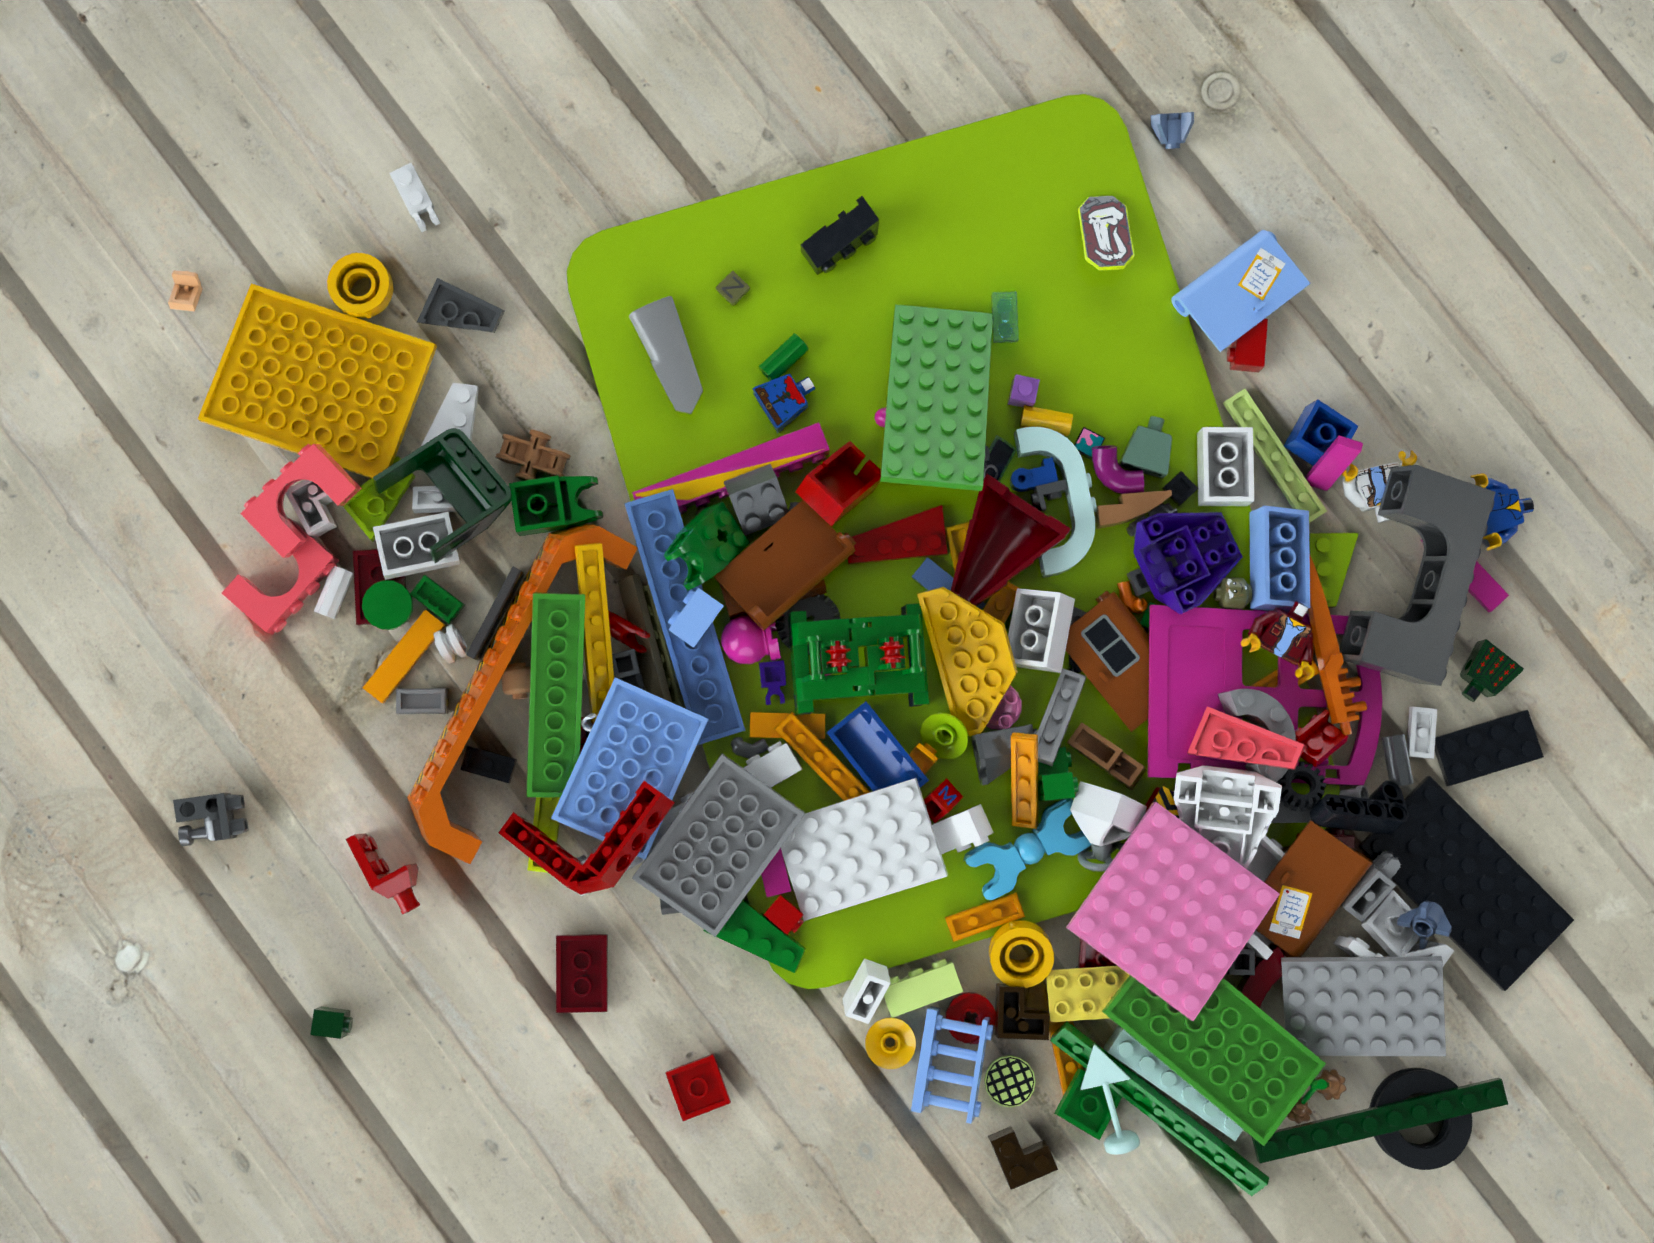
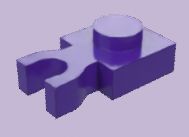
[759,660,787,705]

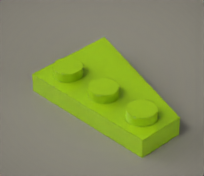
[343,456,416,542]
[1309,533,1359,608]

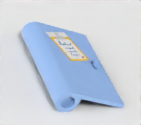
[1171,230,1311,352]

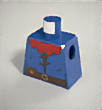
[753,374,815,433]

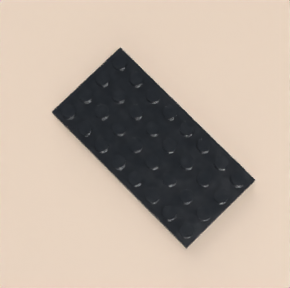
[1358,776,1574,991]

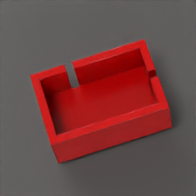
[795,441,881,527]

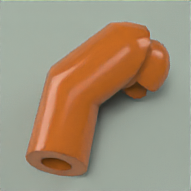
[1117,581,1148,614]

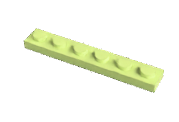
[1223,389,1327,523]

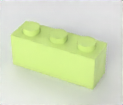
[884,958,963,1018]

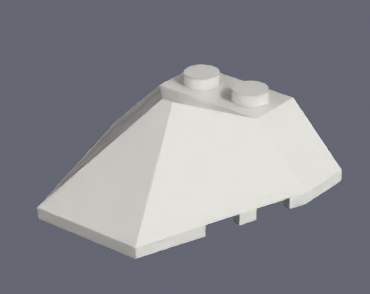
[1174,765,1282,869]

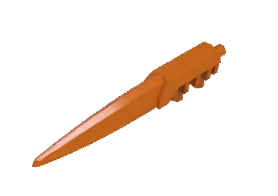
[1308,555,1367,735]

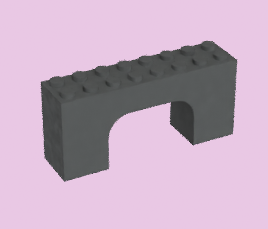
[1340,465,1496,686]

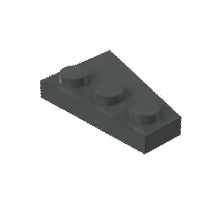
[417,278,505,333]

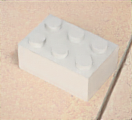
[1197,427,1254,506]
[373,512,460,580]
[1008,588,1075,673]

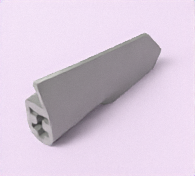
[629,296,703,414]

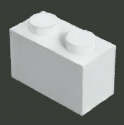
[842,958,891,1024]

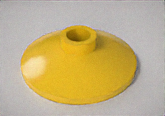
[865,1017,916,1069]

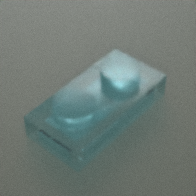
[991,292,1019,343]

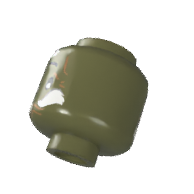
[1213,577,1252,610]

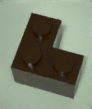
[995,983,1050,1040]
[988,1126,1058,1190]

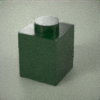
[310,1007,353,1039]

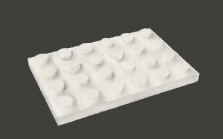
[781,778,948,921]

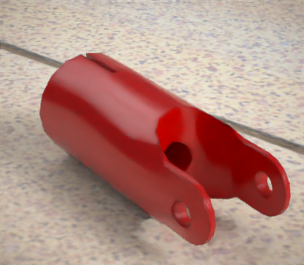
[608,610,651,653]

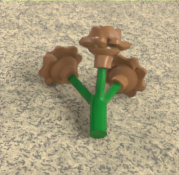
[1287,1069,1346,1124]

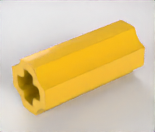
[1020,405,1073,436]

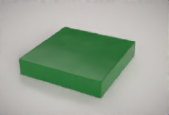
[1054,1068,1122,1140]

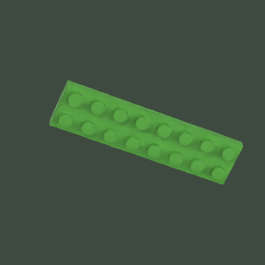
[526,592,585,797]

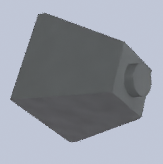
[971,724,1038,786]

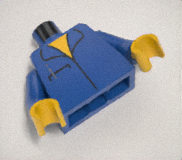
[1470,473,1534,551]

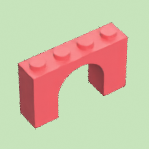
[240,444,362,558]
[222,518,339,634]

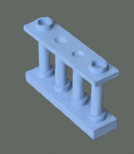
[911,1006,994,1124]

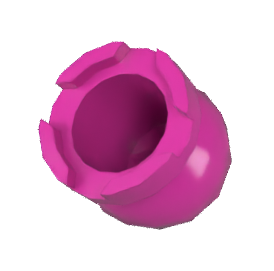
[721,615,781,664]

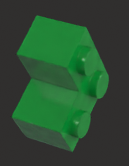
[1038,747,1079,801]

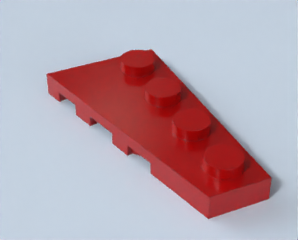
[848,505,947,565]

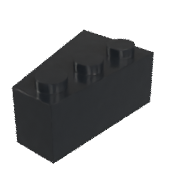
[801,196,879,275]

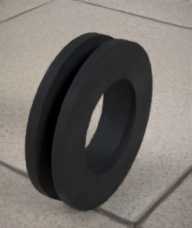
[1369,1068,1472,1170]

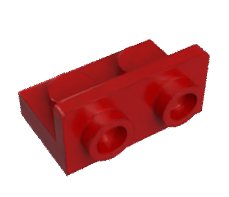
[1295,709,1348,768]

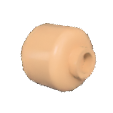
[501,663,530,700]

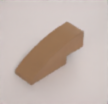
[1095,490,1172,529]
[1067,722,1146,791]

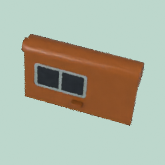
[1066,591,1149,732]

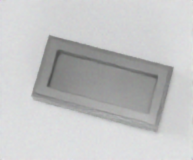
[396,688,448,714]

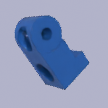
[1010,457,1058,492]

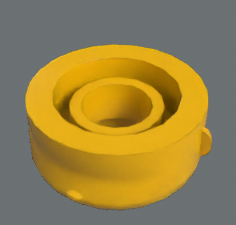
[327,252,393,319]
[989,920,1054,988]

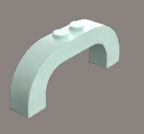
[1014,427,1097,578]

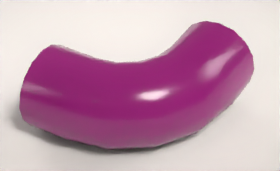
[1092,445,1144,494]

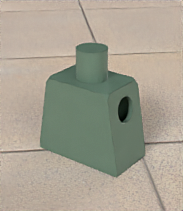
[1118,416,1172,479]

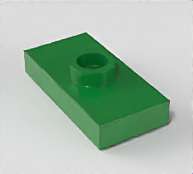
[410,575,465,625]

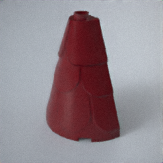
[951,474,1071,606]

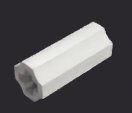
[314,566,354,619]

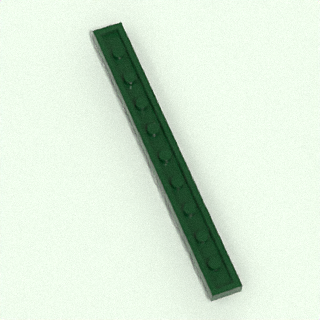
[1252,1078,1508,1164]

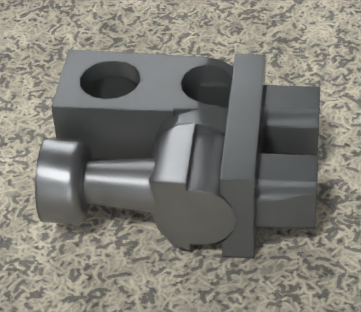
[173,793,249,847]

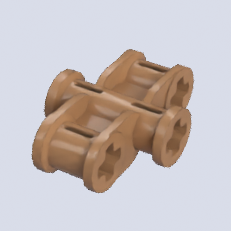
[495,430,571,481]

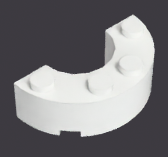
[932,804,994,854]

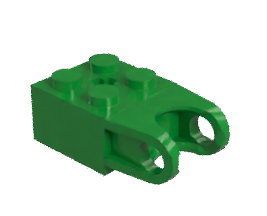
[509,476,604,536]
[664,502,750,590]

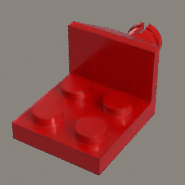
[346,833,420,915]

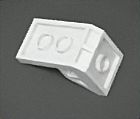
[1333,935,1454,966]

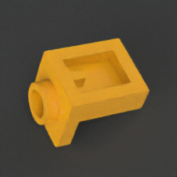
[909,743,938,775]

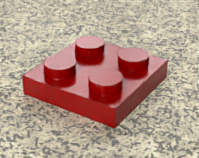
[665,1053,731,1121]

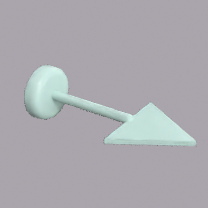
[1080,1043,1140,1155]

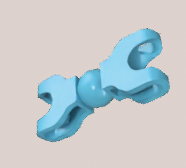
[964,798,1091,900]

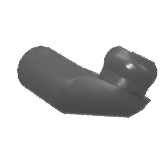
[731,737,769,759]

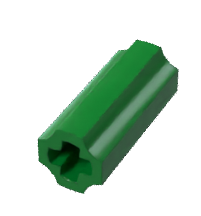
[758,333,808,381]

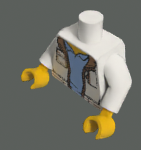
[1341,450,1417,523]

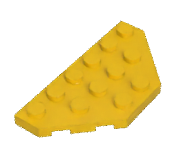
[917,587,1018,736]

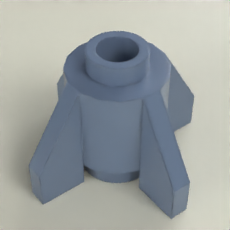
[1151,112,1194,149]
[1397,901,1452,949]

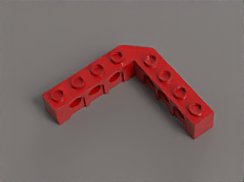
[498,781,675,895]

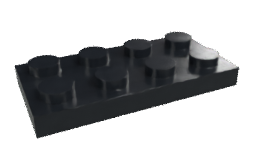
[1434,710,1544,786]

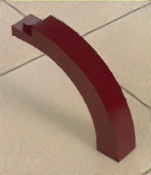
[1236,945,1285,1008]

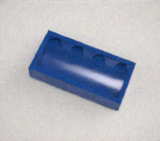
[827,701,929,791]

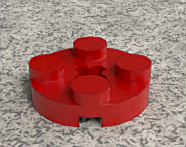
[945,992,996,1044]

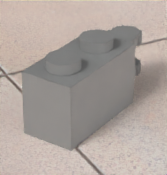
[1342,850,1401,922]

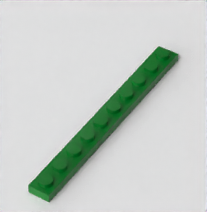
[1050,1021,1269,1196]

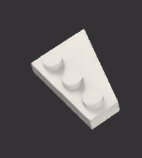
[421,383,479,446]

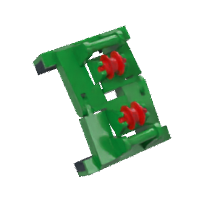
[788,603,929,715]

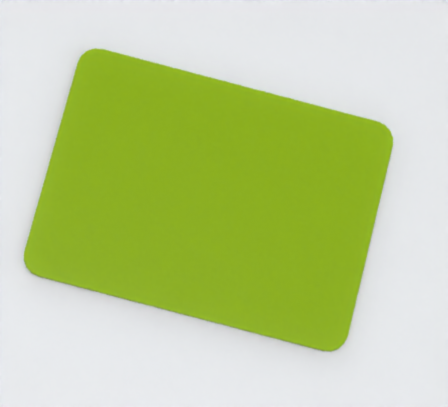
[567,94,1340,989]

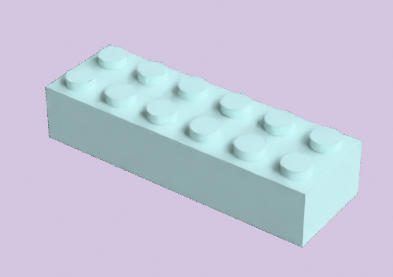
[1103,1026,1243,1142]

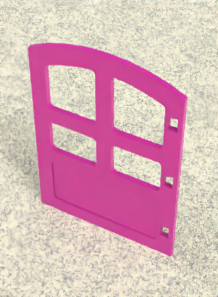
[1148,605,1382,785]

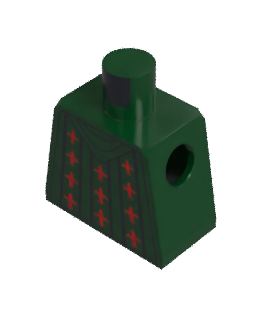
[1460,639,1524,702]

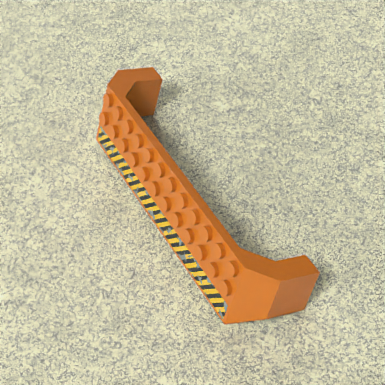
[407,524,638,864]

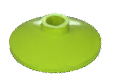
[921,712,969,759]

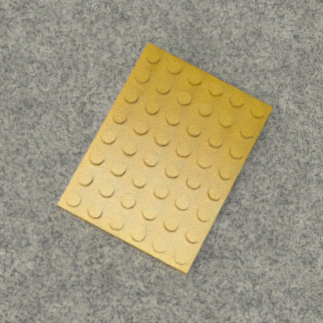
[198,283,437,479]

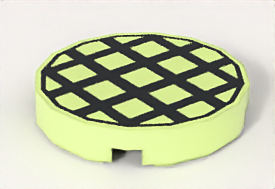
[984,1055,1035,1108]

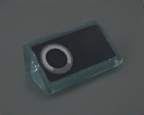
[983,435,1017,482]

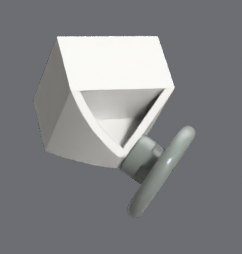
[1070,781,1147,871]

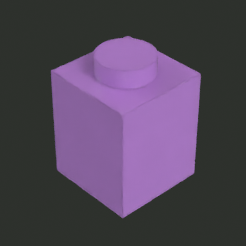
[1008,374,1040,408]

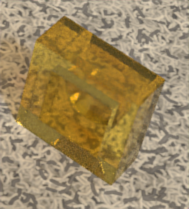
[1025,983,1049,1012]

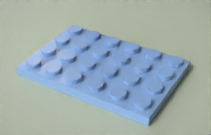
[551,678,708,859]

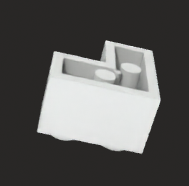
[286,480,337,538]

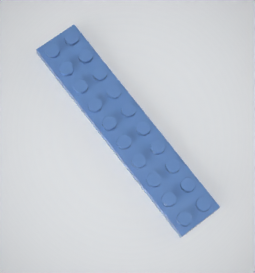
[624,489,745,745]

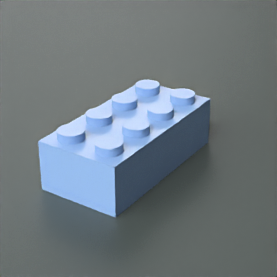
[1249,505,1310,612]

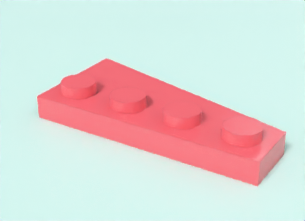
[1187,706,1305,770]

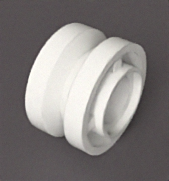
[433,624,467,664]

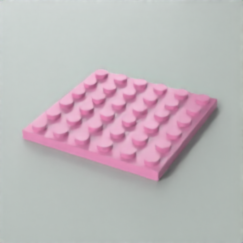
[1066,802,1280,1021]

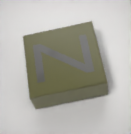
[715,271,750,306]

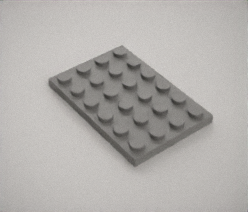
[632,753,805,937]
[1281,956,1446,1056]

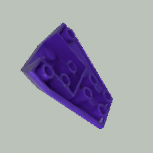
[1133,512,1243,614]

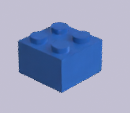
[1283,399,1358,466]

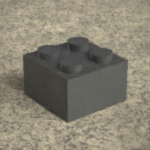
[724,464,789,536]

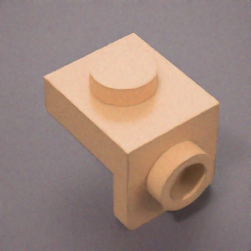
[168,270,203,311]

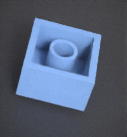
[667,588,724,648]

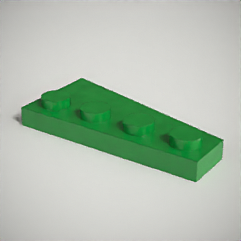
[704,899,806,973]

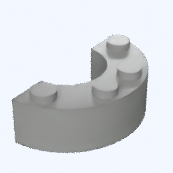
[1218,689,1296,782]

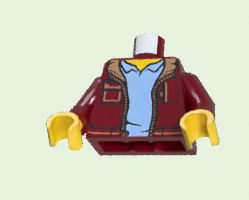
[1241,601,1315,681]

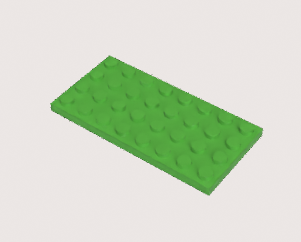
[880,304,993,491]
[1102,976,1326,1146]

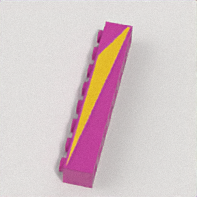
[632,422,830,514]

